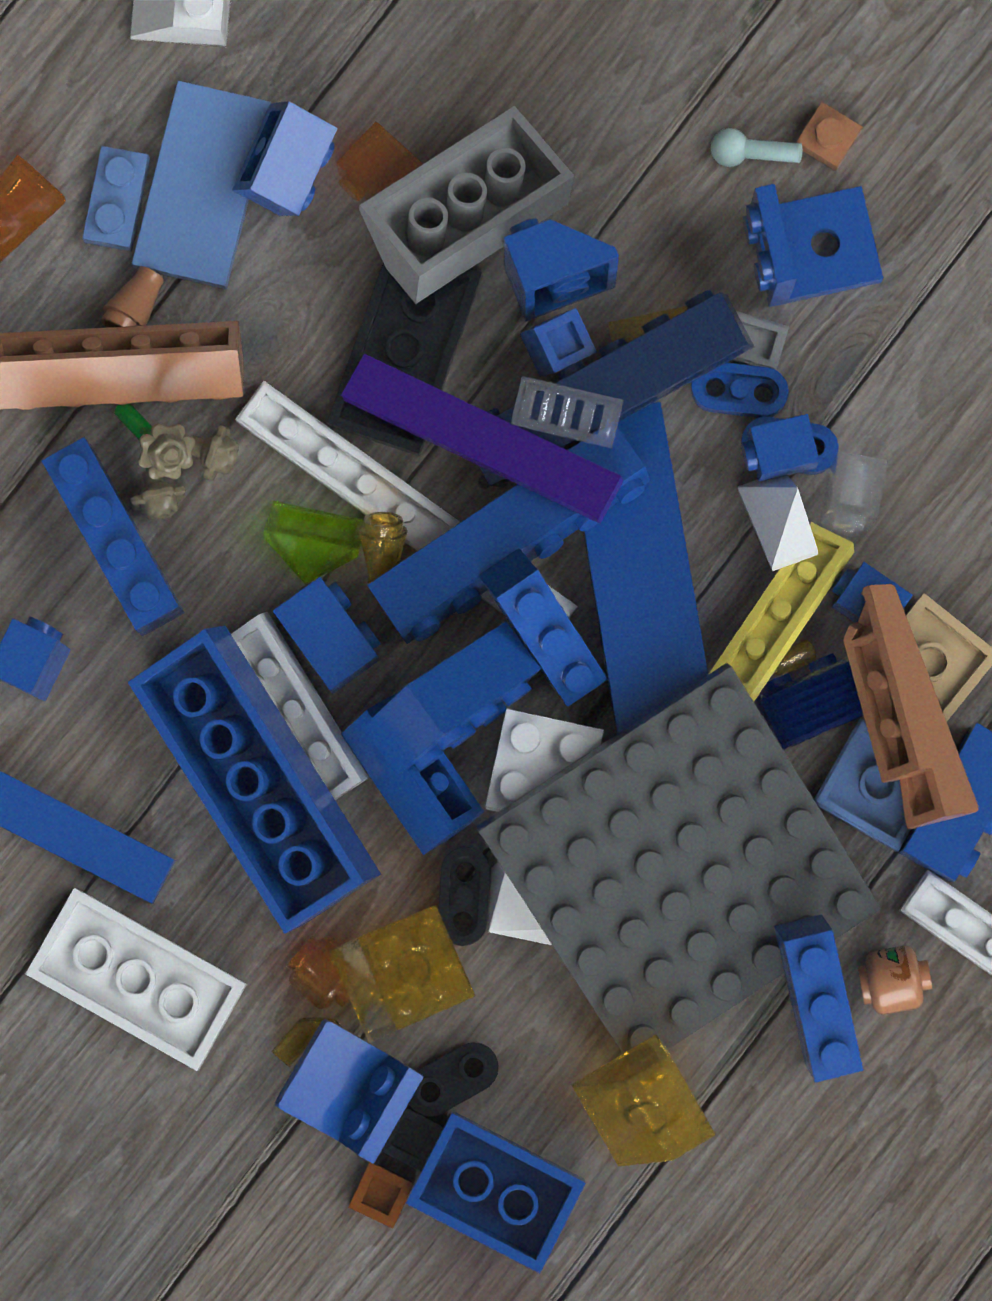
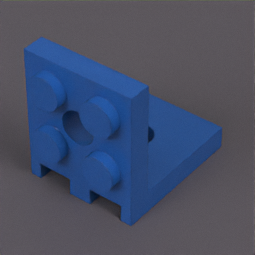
[743,184,884,307]

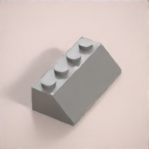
[359,106,574,304]

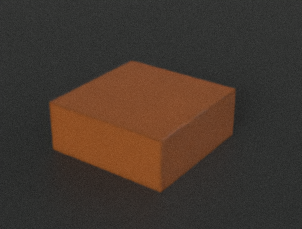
[348,1162,415,1229]

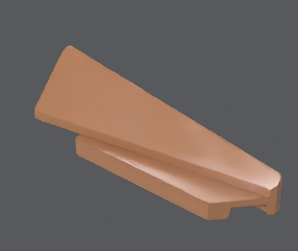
[843,584,979,829]

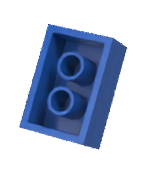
[362,621,542,775]
[406,1111,586,1273]

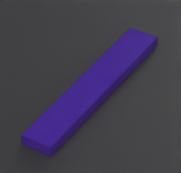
[341,354,623,524]

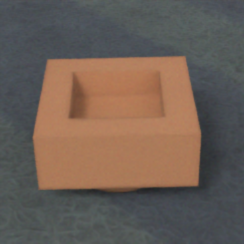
[796,102,863,171]

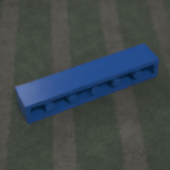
[367,420,650,644]

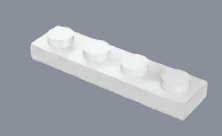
[231,612,370,800]

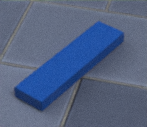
[0,771,176,904]

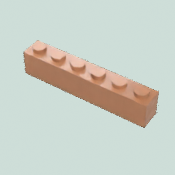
[0,321,244,410]

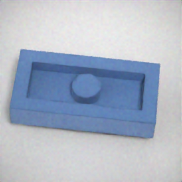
[82,146,151,252]

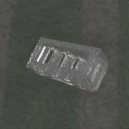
[511,376,624,448]

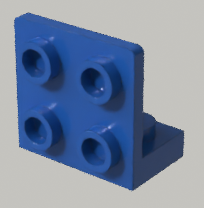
[275,1019,424,1164]

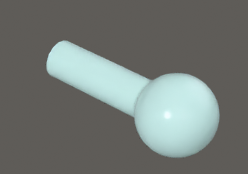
[711,128,802,167]

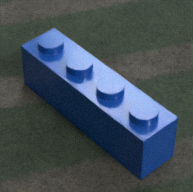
[41,437,185,637]

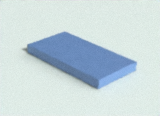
[132,81,271,289]

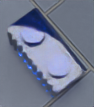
[756,653,864,750]

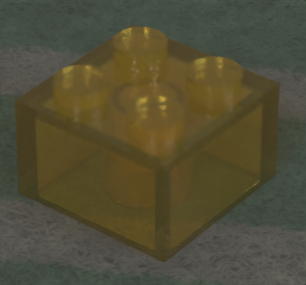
[330,905,476,1043]

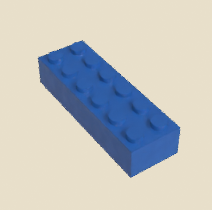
[128,625,381,934]

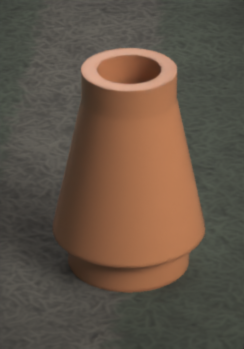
[101,266,164,328]

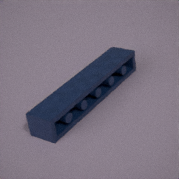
[480,290,755,487]

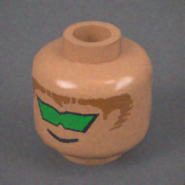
[858,946,932,1015]

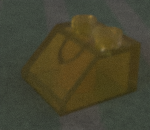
[571,1034,716,1167]

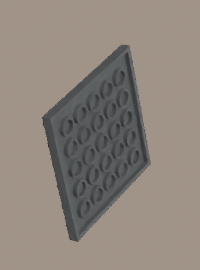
[476,663,881,1072]

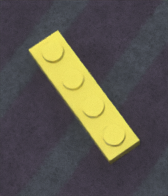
[708,522,855,702]

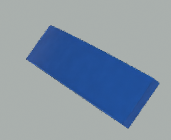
[570,402,708,735]

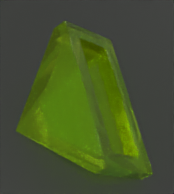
[263,501,368,585]

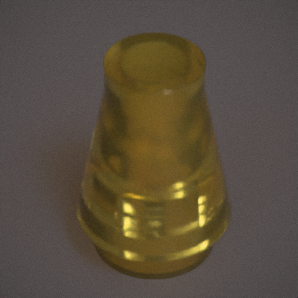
[359,512,408,584]

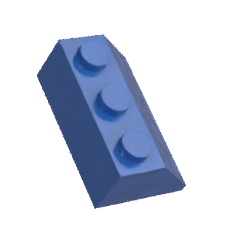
[504,218,619,322]

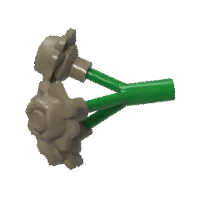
[114,403,239,520]

